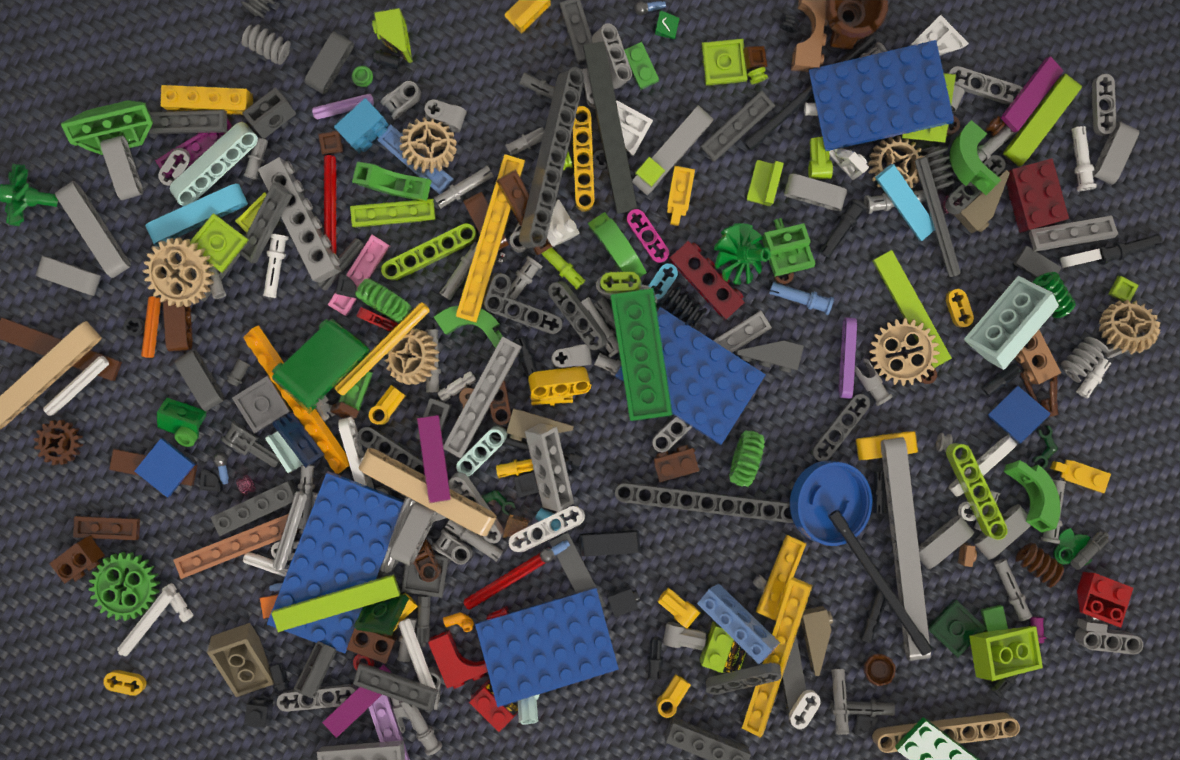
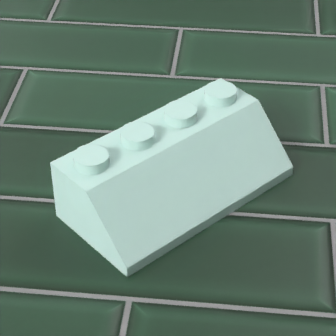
[964,276,1059,370]

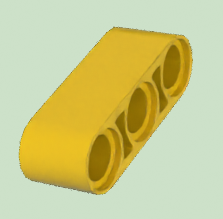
[528,366,591,399]
[856,431,918,460]

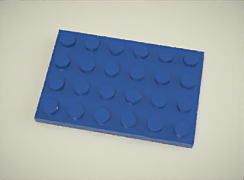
[809,40,954,152]
[615,307,766,445]
[475,588,619,707]

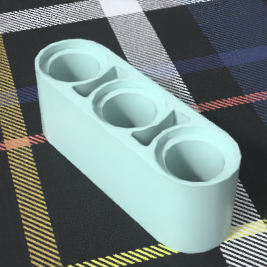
[456,425,507,476]

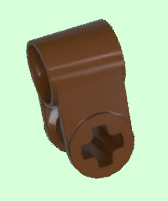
[413,540,441,582]

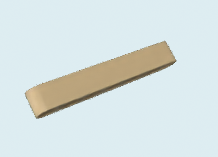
[0,321,102,429]
[358,448,497,536]
[872,712,1020,753]

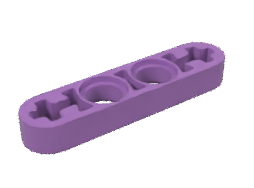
[839,317,857,399]

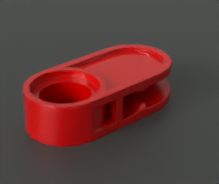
[356,307,398,332]

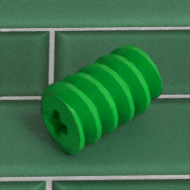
[1032,272,1076,318]

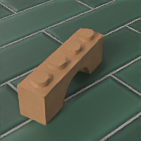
[791,0,828,72]

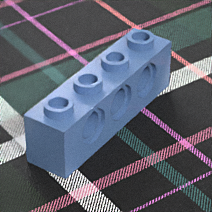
[697,583,780,664]

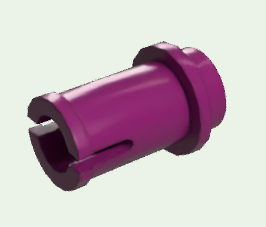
[1030,617,1046,643]

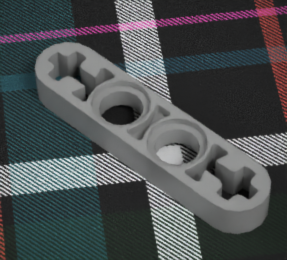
[947,66,1023,106]
[449,472,504,543]
[277,684,358,712]

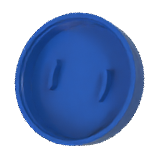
[790,461,872,546]

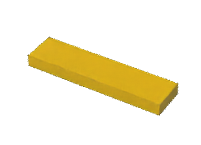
[756,535,807,621]

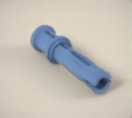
[769,281,834,315]

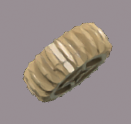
[400,117,457,174]
[868,136,925,188]
[1099,299,1160,354]
[384,328,440,385]

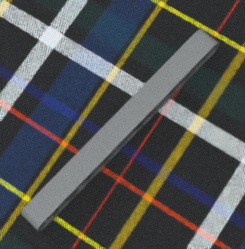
[881,437,931,661]

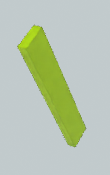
[872,250,952,368]
[271,574,400,632]

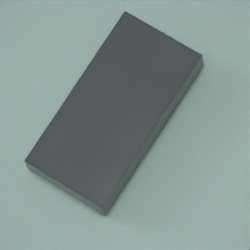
[1014,246,1062,278]

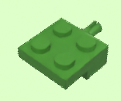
[762,218,816,277]

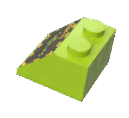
[372,8,413,63]
[699,621,746,673]

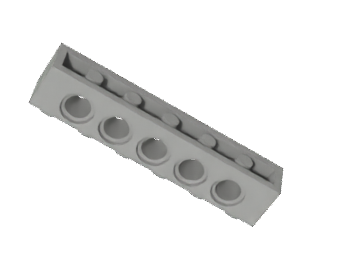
[258,157,341,283]

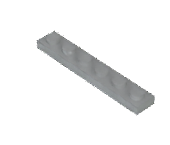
[443,336,522,458]

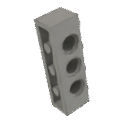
[525,423,574,512]

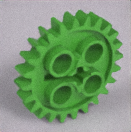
[89,552,160,621]

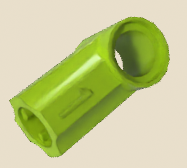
[808,137,833,179]

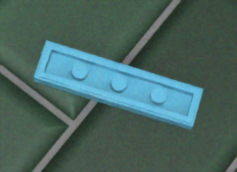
[875,164,935,241]

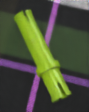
[541,247,586,290]

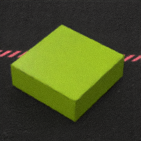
[635,157,665,187]
[1108,276,1139,302]

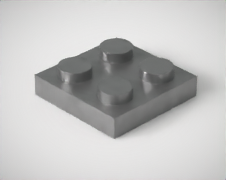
[232,376,291,433]

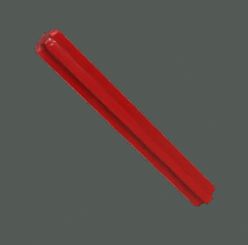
[324,155,336,254]
[463,553,545,610]

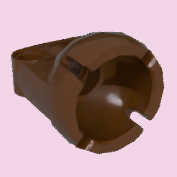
[825,0,888,50]

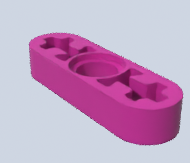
[627,209,669,263]

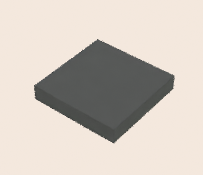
[401,551,449,598]

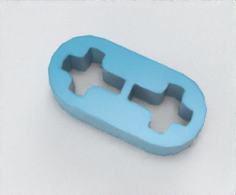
[648,264,678,300]

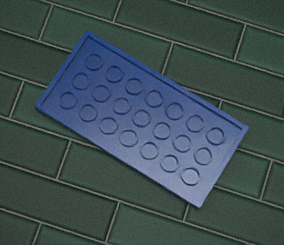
[267,471,404,654]

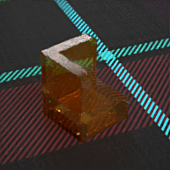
[503,514,529,541]

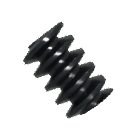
[660,285,707,328]

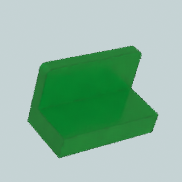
[157,398,206,441]

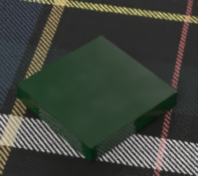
[354,594,409,635]
[928,599,986,658]

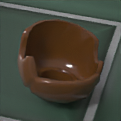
[863,654,896,686]

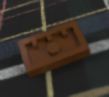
[653,444,699,482]

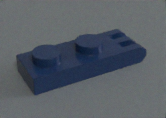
[273,412,324,468]

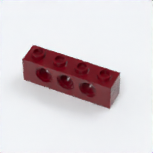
[668,241,745,320]

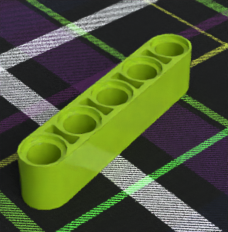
[1003,73,1082,167]
[381,224,477,281]
[946,443,1008,540]

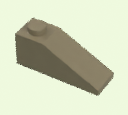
[954,170,1010,233]
[506,408,574,441]
[801,606,833,676]

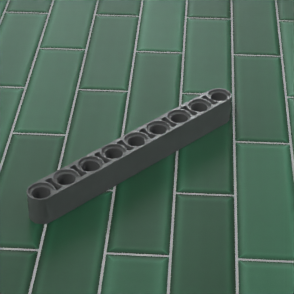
[519,67,584,249]
[614,482,793,523]

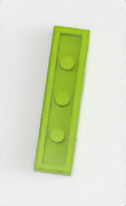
[350,199,436,228]

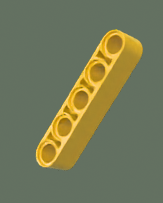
[573,106,594,212]

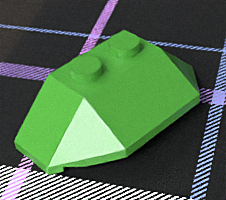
[61,100,153,155]

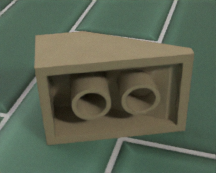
[207,623,274,697]

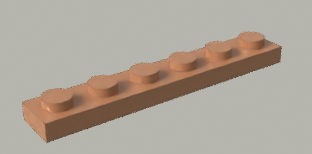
[173,514,299,579]

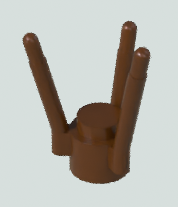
[1021,372,1059,417]

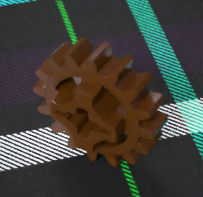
[34,420,83,465]

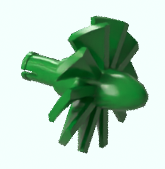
[0,164,58,226]
[714,223,771,285]

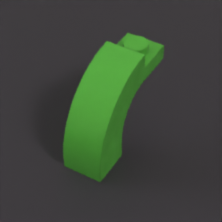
[950,120,1001,195]
[352,162,432,201]
[588,212,647,282]
[434,306,503,348]
[1003,460,1061,533]

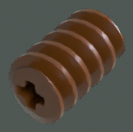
[1015,543,1064,588]

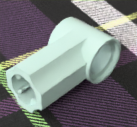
[518,694,540,725]

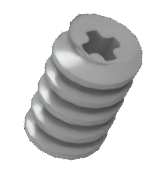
[241,24,291,65]
[1061,336,1109,383]

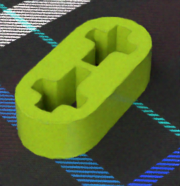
[600,272,642,294]

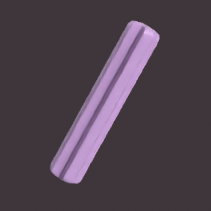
[312,94,374,119]

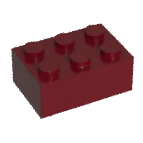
[1006,158,1069,233]

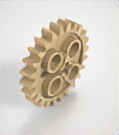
[143,238,215,307]
[870,318,940,386]

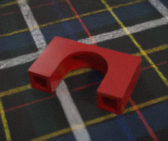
[428,606,510,689]

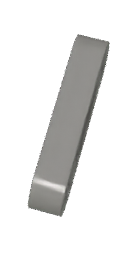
[1092,74,1116,136]

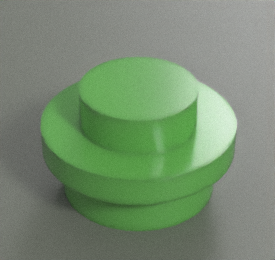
[352,66,373,87]

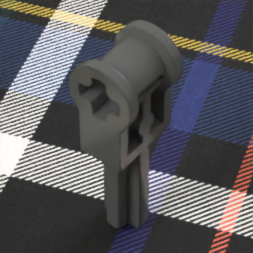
[221,421,280,467]

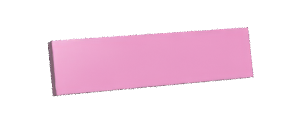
[328,235,390,316]

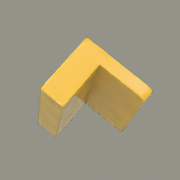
[505,0,551,34]

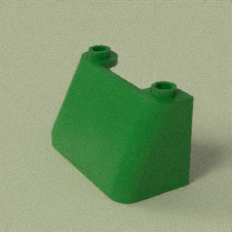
[272,319,370,414]

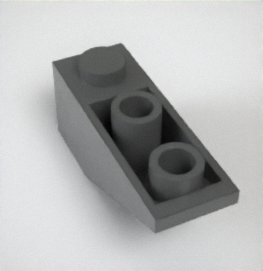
[734,341,804,373]

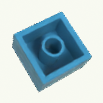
[334,98,389,153]

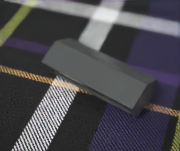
[293,641,337,698]

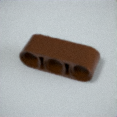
[463,191,509,251]
[163,290,193,352]
[490,379,512,425]

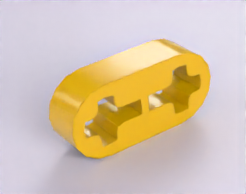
[945,289,974,328]
[104,670,146,695]

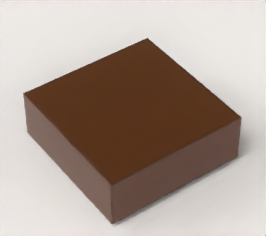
[743,46,768,69]
[318,131,344,156]
[330,402,359,419]

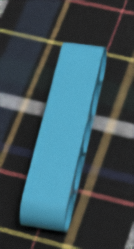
[145,184,248,246]

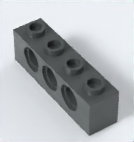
[210,479,299,536]
[664,716,751,760]

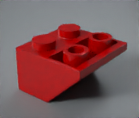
[1077,572,1133,628]

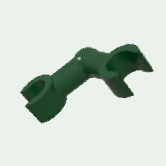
[1032,425,1058,469]
[472,490,516,515]

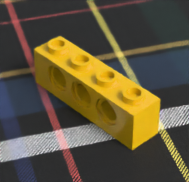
[161,85,253,115]

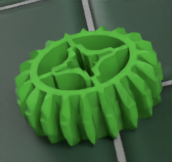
[355,279,411,323]
[729,430,765,487]

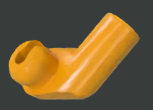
[443,612,474,632]

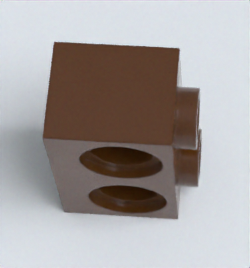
[49,535,105,584]
[347,628,398,664]

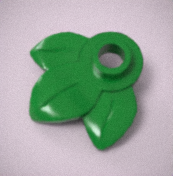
[1053,528,1092,566]

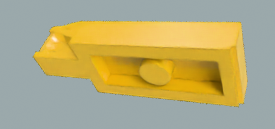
[667,166,695,226]
[1050,460,1111,493]

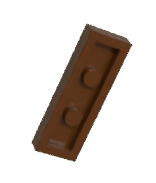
[73,516,140,540]

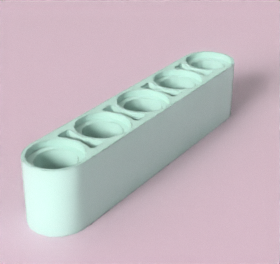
[170,122,258,206]

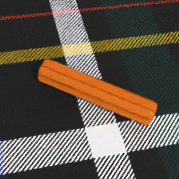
[141,296,161,358]

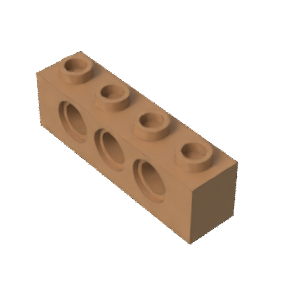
[1015,330,1061,384]

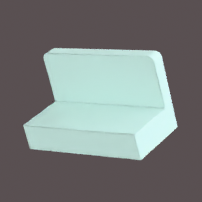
[265,431,303,473]

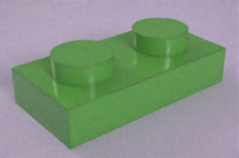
[624,42,659,90]
[339,368,373,411]

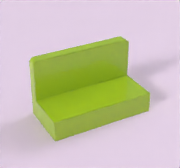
[747,160,784,206]

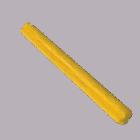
[335,302,430,395]

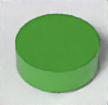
[174,427,198,447]

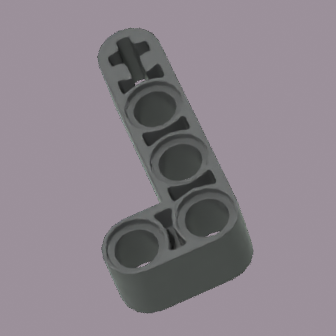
[483,272,562,334]

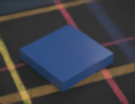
[988,386,1051,444]
[134,438,196,497]

